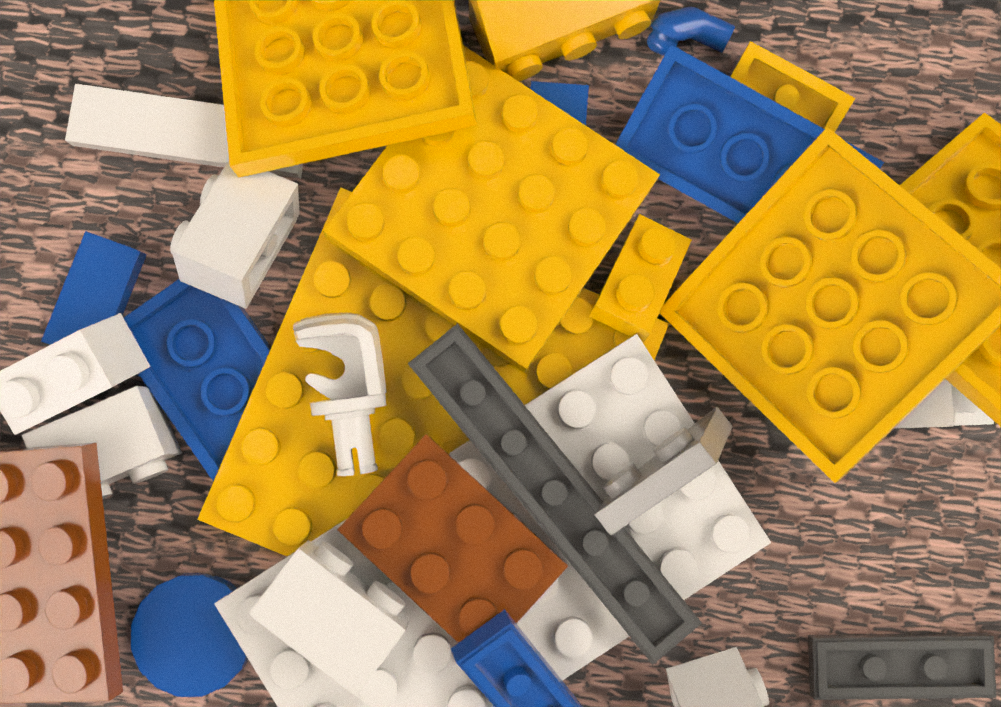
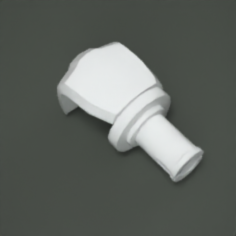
[293,312,387,476]

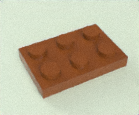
[337,434,568,643]

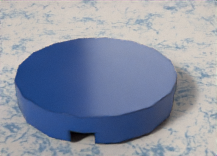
[131,573,248,697]

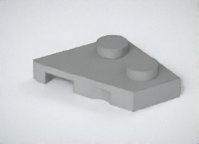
[594,407,733,536]

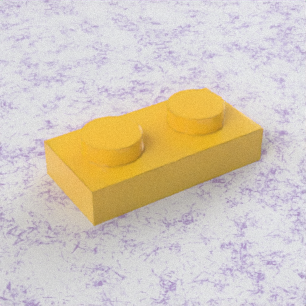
[730,41,856,132]
[589,214,692,343]

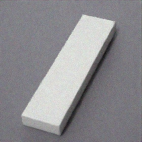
[65,84,303,178]

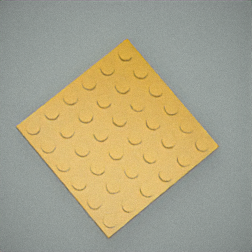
[197,187,669,556]

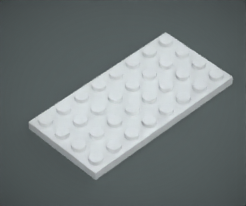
[214,334,771,707]

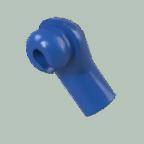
[647,7,735,56]

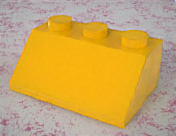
[468,0,660,81]

